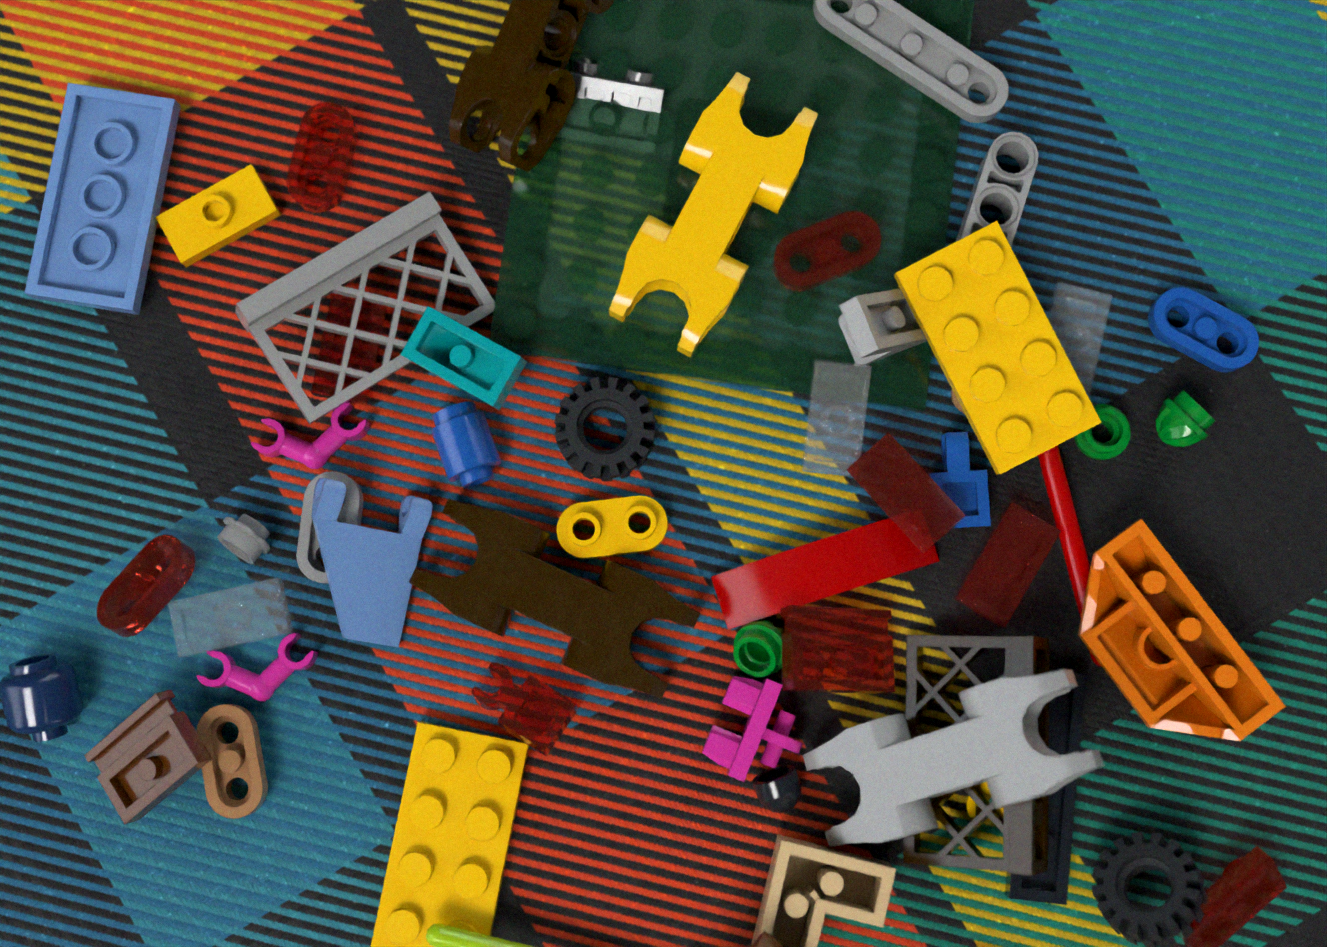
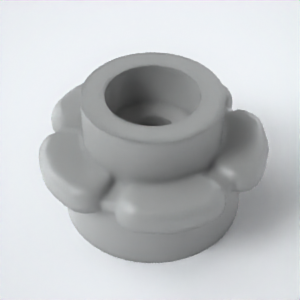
[217,514,270,564]

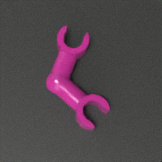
[251,402,371,469]
[196,633,319,701]

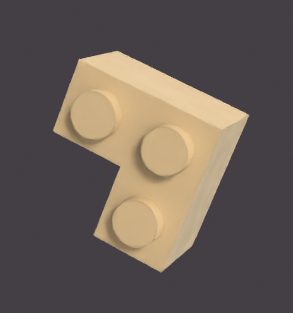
[751,834,896,947]

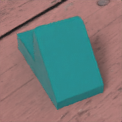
[400,306,527,410]

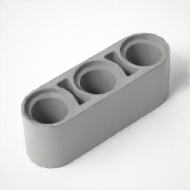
[956,132,1039,246]

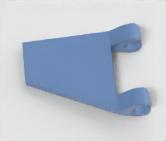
[312,478,433,648]

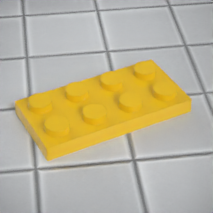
[893,221,1102,475]
[370,722,530,947]

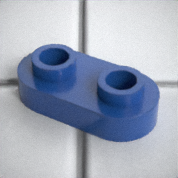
[1148,287,1259,372]

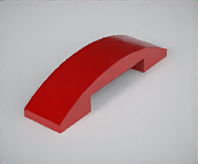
[711,509,940,630]

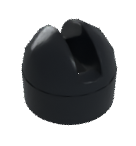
[752,765,801,813]

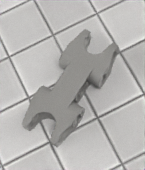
[803,669,1105,848]

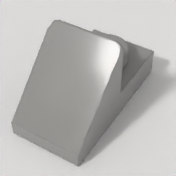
[838,288,927,366]

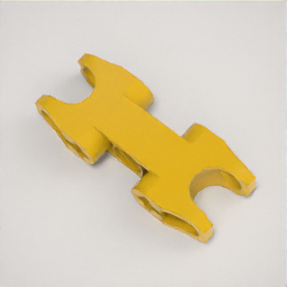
[609,72,818,358]

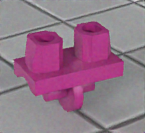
[702,676,803,782]

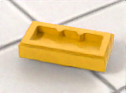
[156,164,281,267]

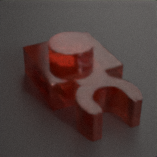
[471,662,578,756]

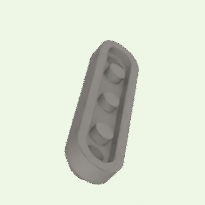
[813,0,1009,123]

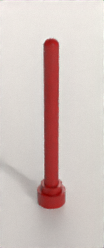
[1037,445,1101,666]

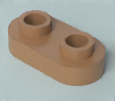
[196,704,268,819]

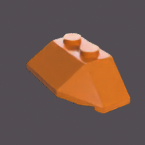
[1078,519,1286,741]

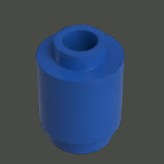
[431,401,501,488]

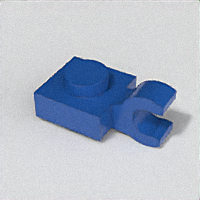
[928,431,991,530]

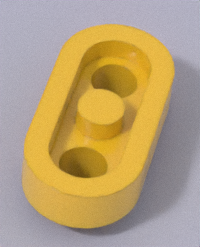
[556,496,668,559]

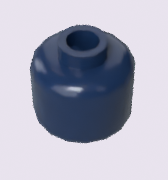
[0,653,83,742]

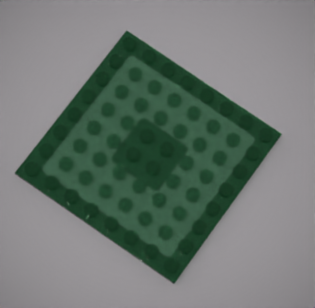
[490,0,975,411]

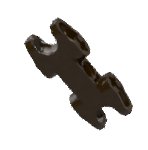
[449,0,615,172]
[409,498,700,699]

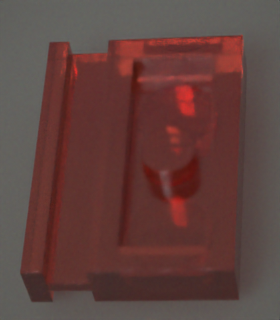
[781,605,895,694]

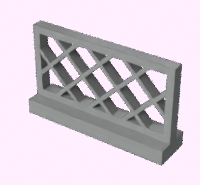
[235,191,498,424]

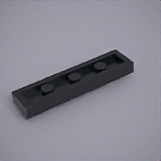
[1005,670,1086,905]

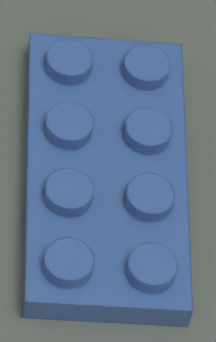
[25,83,181,315]

